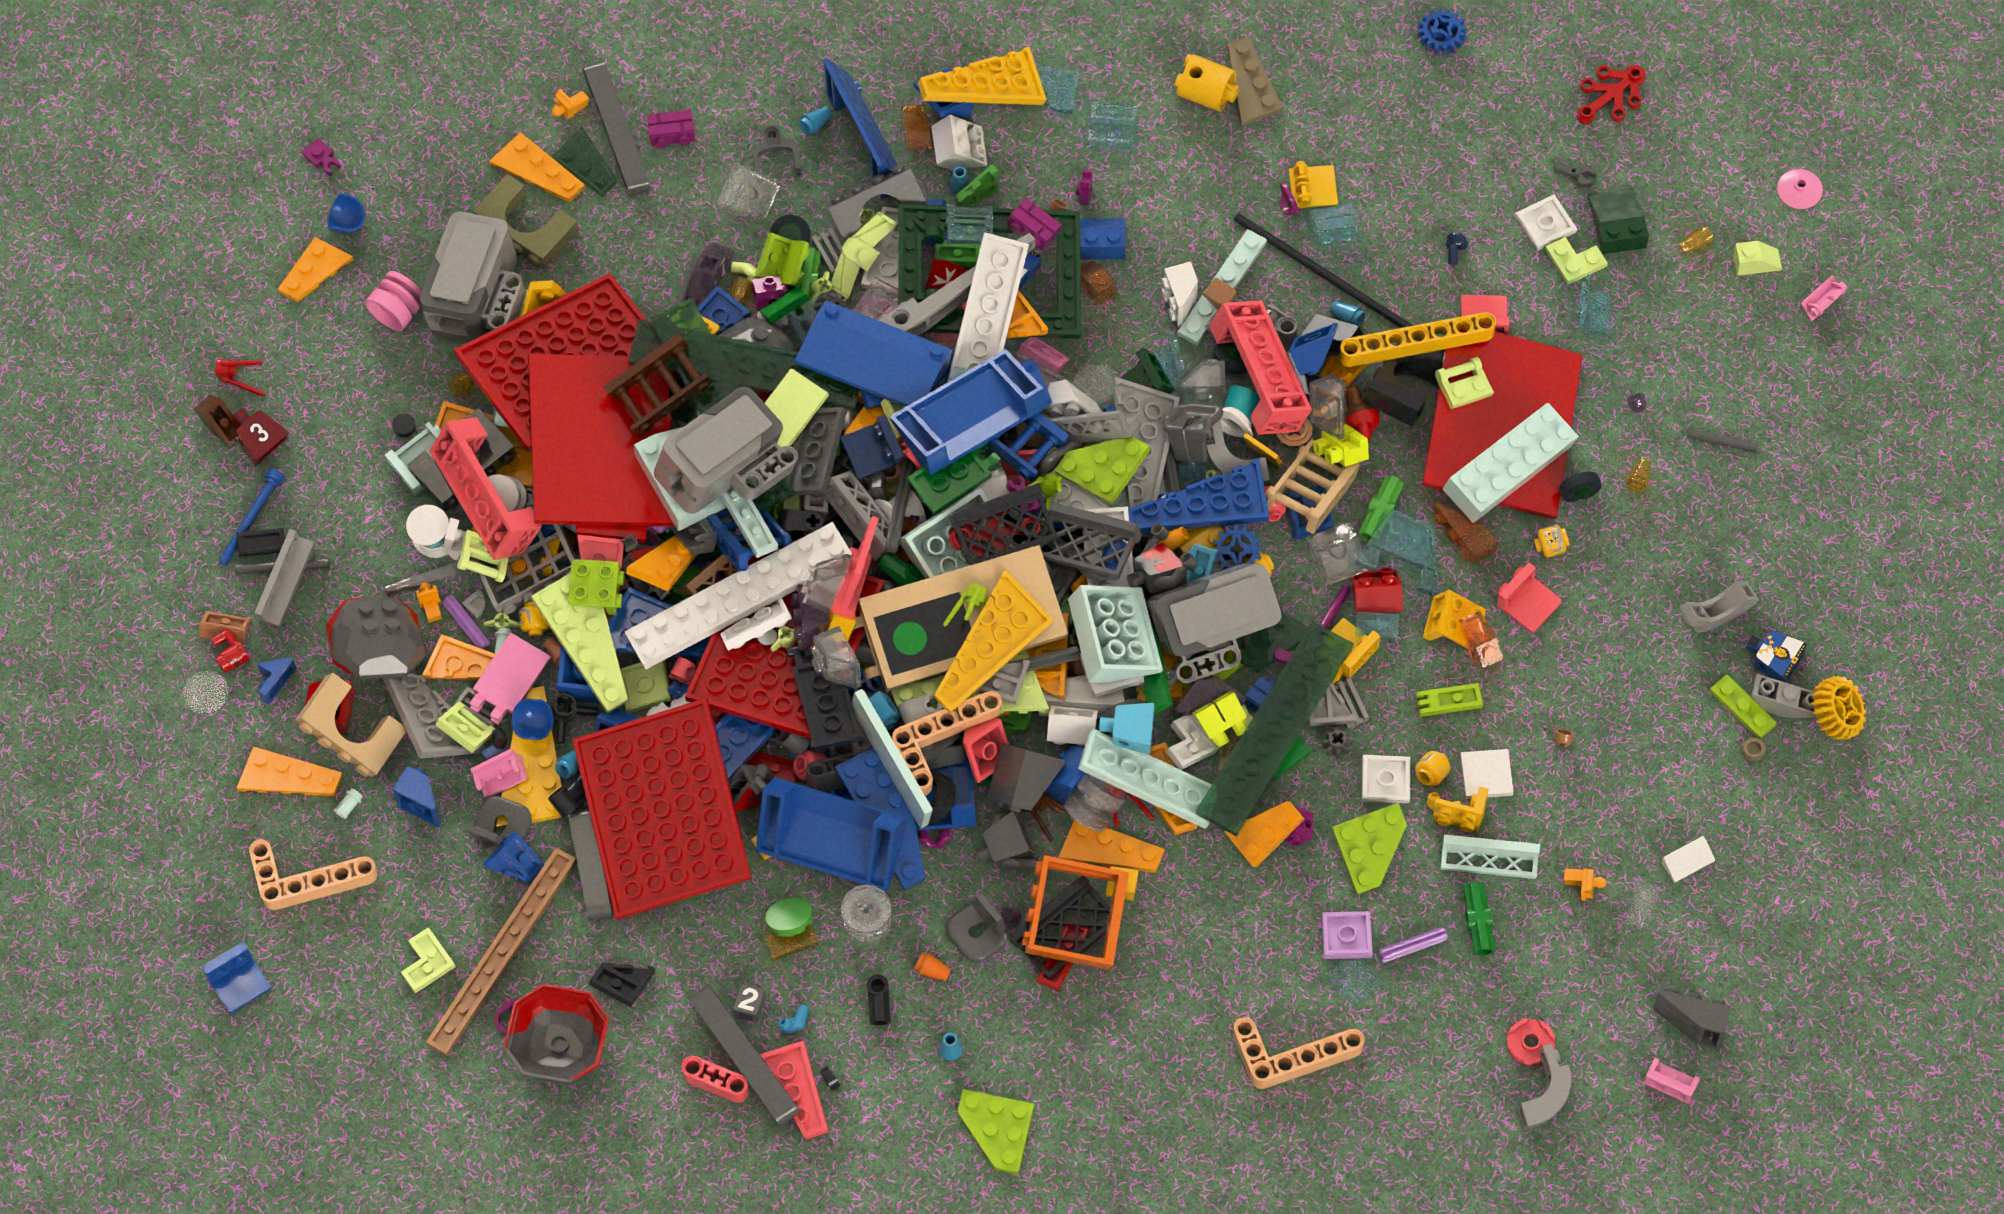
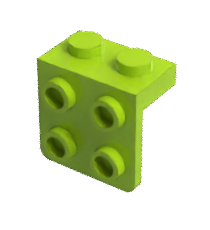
[755,233,809,286]
[568,559,625,615]

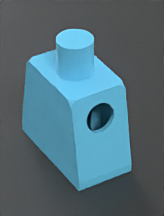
[1099,703,1155,754]

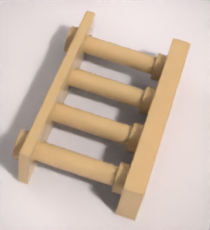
[1266,439,1360,534]

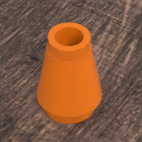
[914,952,951,982]

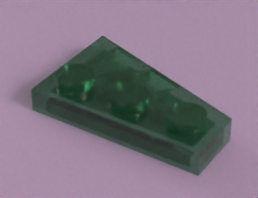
[552,127,617,197]
[1239,612,1315,673]

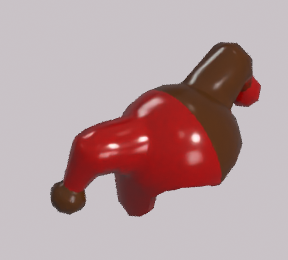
[1341,385,1380,442]

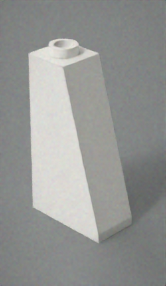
[1038,675,1125,718]

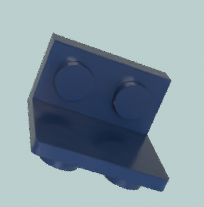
[841,414,904,479]

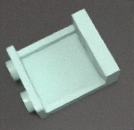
[385,422,441,495]

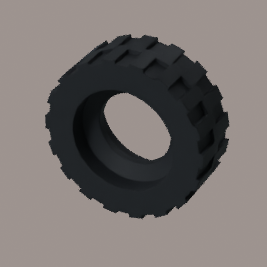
[917,769,956,824]

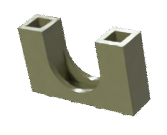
[473,173,579,269]

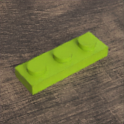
[1709,675,1777,739]

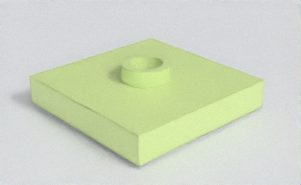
[620,660,673,713]

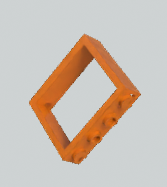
[1022,855,1129,970]

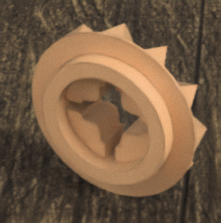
[1276,418,1313,448]

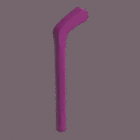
[1273,584,1351,667]

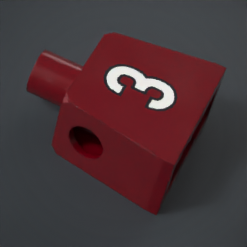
[232,408,289,466]

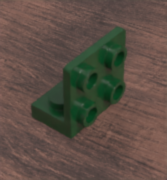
[1120,347,1175,394]

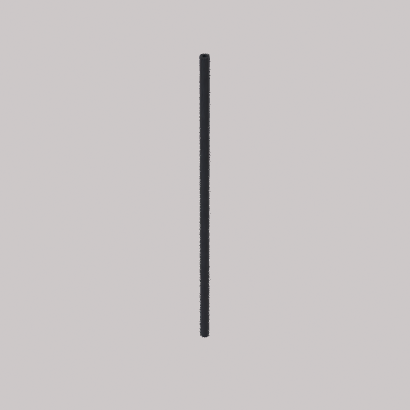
[1234,213,1445,353]

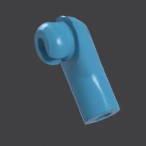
[779,1005,810,1034]

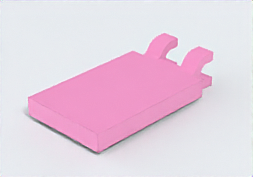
[470,633,551,725]

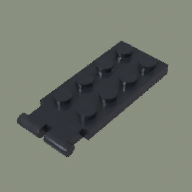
[786,638,861,752]

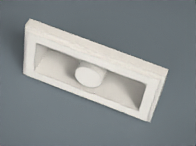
[1662,836,1715,883]

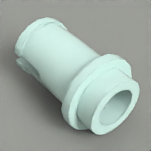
[494,628,512,654]
[334,788,363,819]

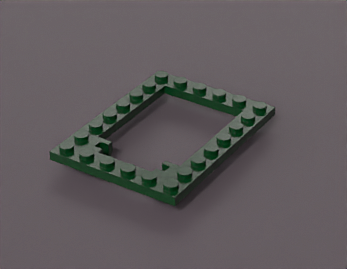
[898,204,1081,339]

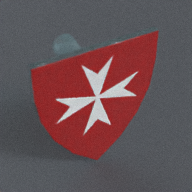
[924,258,967,291]

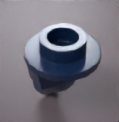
[1445,232,1468,265]

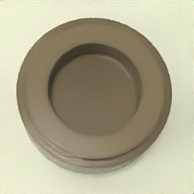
[1742,738,1766,762]

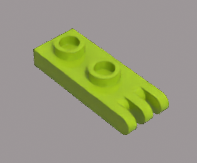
[1415,683,1483,717]

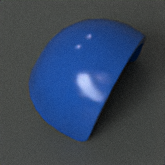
[327,193,366,233]
[512,699,554,740]

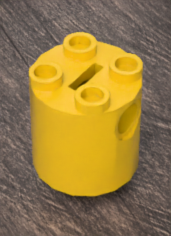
[1175,54,1239,112]

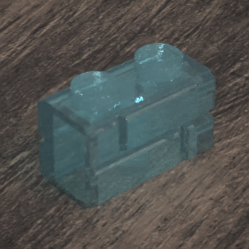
[1308,204,1359,244]

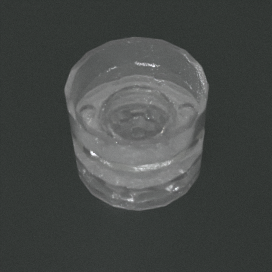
[1063,772,1127,832]
[841,885,893,946]

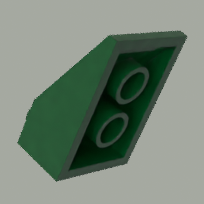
[1588,188,1649,255]

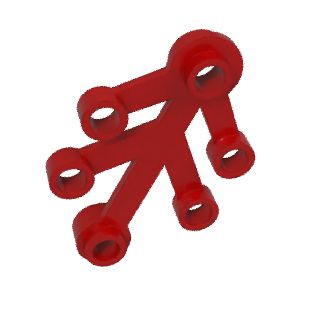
[1577,65,1646,125]
[949,509,1040,559]

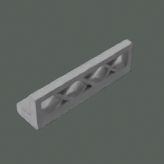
[1048,410,1140,444]
[823,471,902,562]
[254,529,315,628]

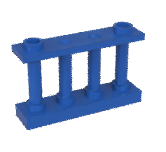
[986,412,1069,483]
[706,497,792,572]

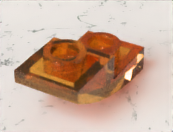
[902,105,932,150]

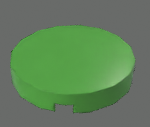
[765,897,814,937]

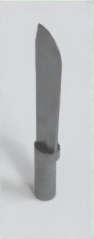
[384,560,461,595]

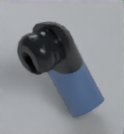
[480,727,508,761]

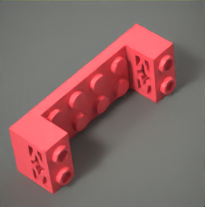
[1209,300,1312,435]
[429,417,542,560]

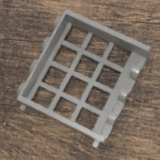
[472,506,578,614]

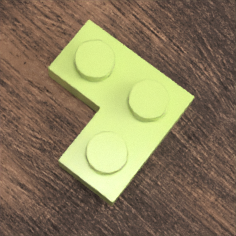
[1545,237,1608,285]
[401,927,455,993]

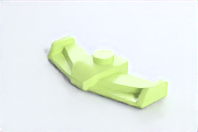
[831,211,898,299]

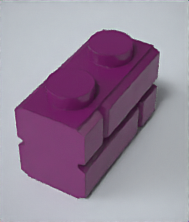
[647,109,695,148]
[1008,198,1062,251]

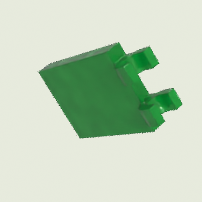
[907,443,1001,516]

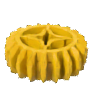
[1811,676,1867,740]

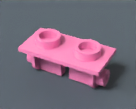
[1801,275,1847,321]

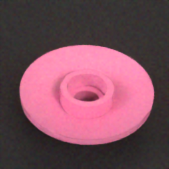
[1777,169,1823,209]

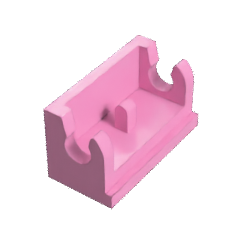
[471,749,528,799]
[1644,1058,1700,1104]

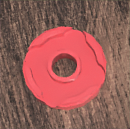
[1507,1018,1555,1066]

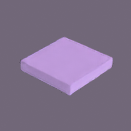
[1322,911,1373,959]

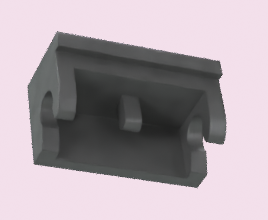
[670,518,718,555]

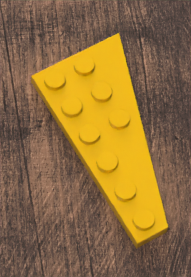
[918,47,1047,105]
[934,570,1054,714]
[496,686,567,830]

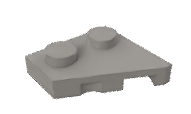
[977,660,1030,705]
[1305,678,1356,726]

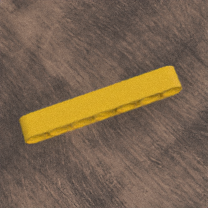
[1339,312,1496,367]

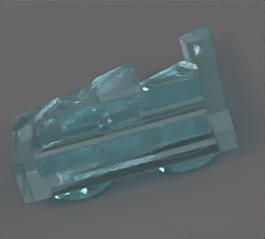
[1037,66,1080,114]

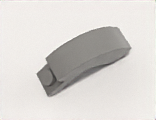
[1206,420,1270,481]
[1680,581,1760,633]
[1516,1044,1571,1130]

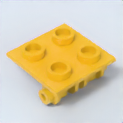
[1289,161,1338,208]

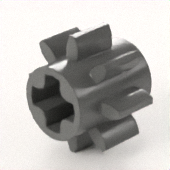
[1322,727,1352,759]

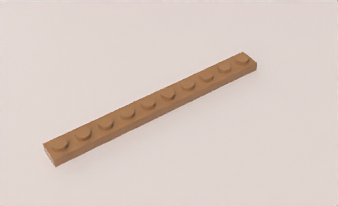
[426,848,577,1057]

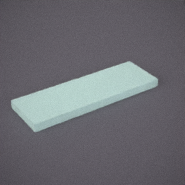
[852,689,933,829]
[1078,728,1219,829]

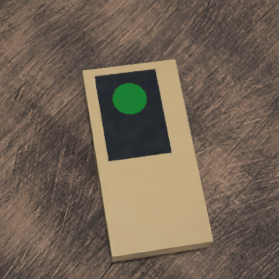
[852,545,1068,693]

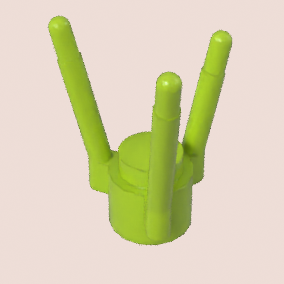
[1029,473,1062,525]
[943,583,988,627]

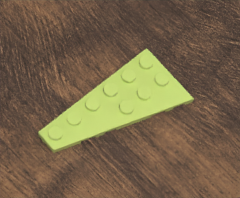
[531,573,628,714]
[891,651,1049,714]

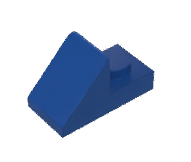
[258,657,297,705]

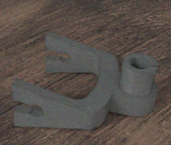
[752,124,801,182]

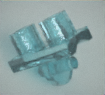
[1355,612,1399,638]

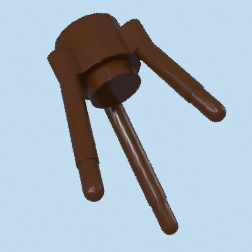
[1028,792,1084,841]

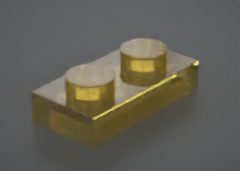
[765,924,818,961]

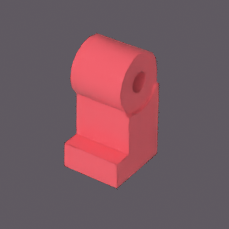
[669,657,698,686]

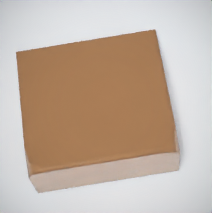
[1202,277,1237,310]

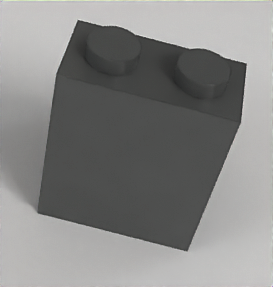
[987,743,1065,813]

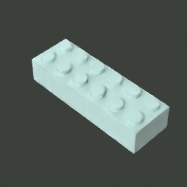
[1443,403,1579,523]

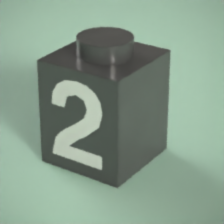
[733,983,766,1023]

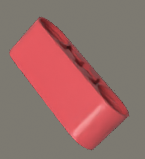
[681,1056,749,1103]

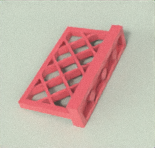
[830,516,879,619]

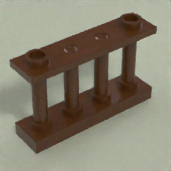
[603,333,714,436]

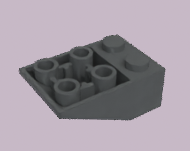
[1653,989,1731,1049]

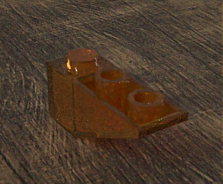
[1433,502,1498,565]

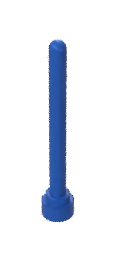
[219,468,285,565]

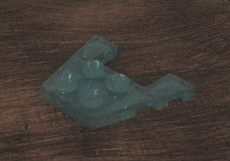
[1354,509,1440,596]

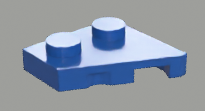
[482,832,544,883]

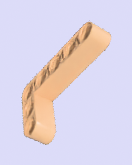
[892,691,1002,796]
[249,840,378,910]
[1233,1017,1364,1089]

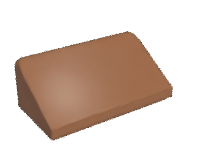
[199,611,251,645]

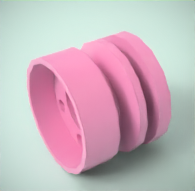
[365,271,422,331]

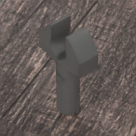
[1554,163,1597,188]

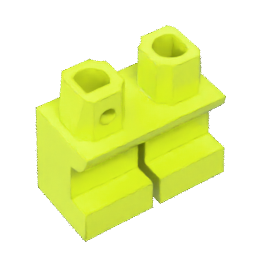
[1313,422,1369,467]
[1192,691,1249,747]

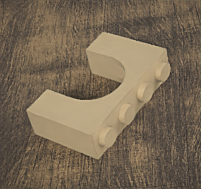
[295,673,406,777]

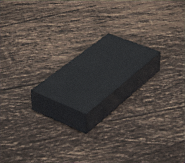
[236,528,285,557]

